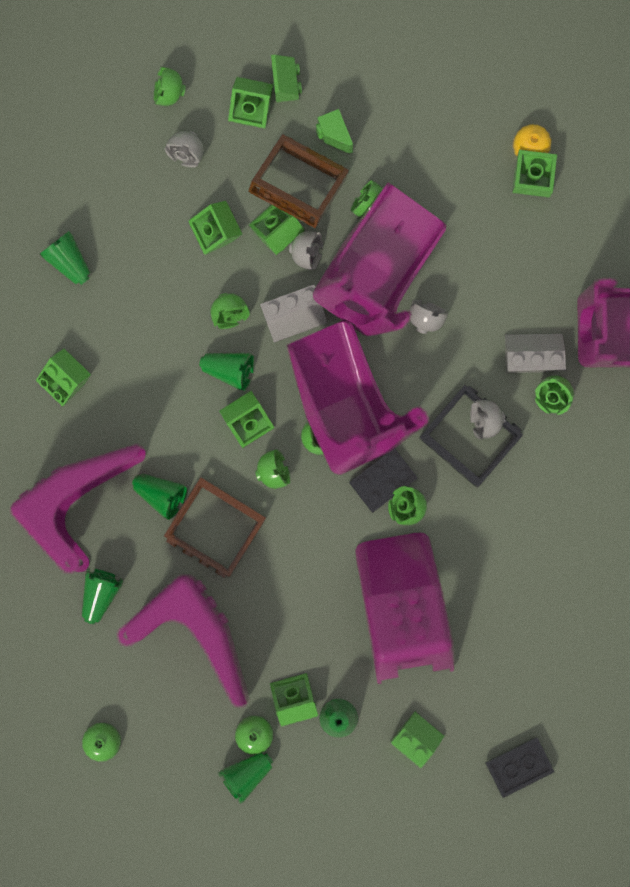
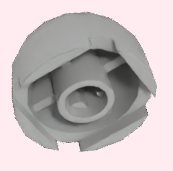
[165,131,204,168]
[289,231,323,270]
[409,299,449,334]
[470,400,505,439]

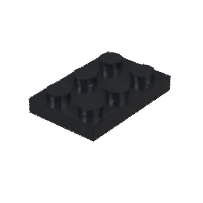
[349,448,418,513]
[485,736,555,798]

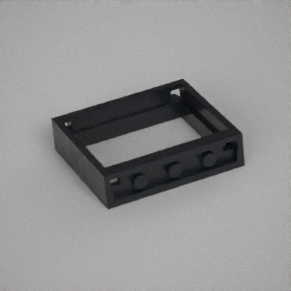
[419,385,523,488]

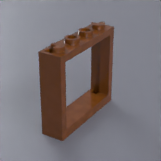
[248,134,349,229]
[164,477,267,578]

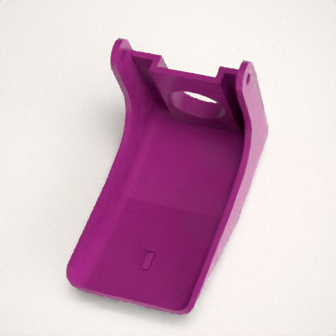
[313,183,446,336]
[577,279,630,368]
[287,321,428,475]
[10,443,146,573]
[355,532,454,684]
[118,574,250,707]

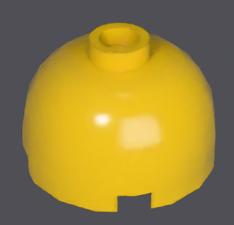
[513,124,551,157]

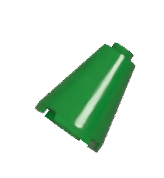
[40,231,90,285]
[199,353,255,391]
[132,473,187,520]
[82,568,124,624]
[319,699,358,738]
[218,753,273,804]

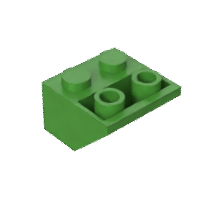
[36,349,91,406]

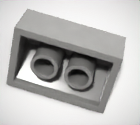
[260,285,328,343]
[505,334,566,373]

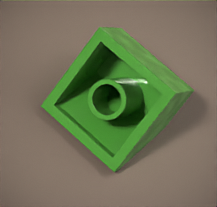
[271,55,302,102]
[228,77,274,128]
[315,109,353,154]
[512,150,557,198]
[188,201,242,255]
[249,205,305,255]
[219,391,275,448]
[270,673,318,726]
[390,711,445,768]

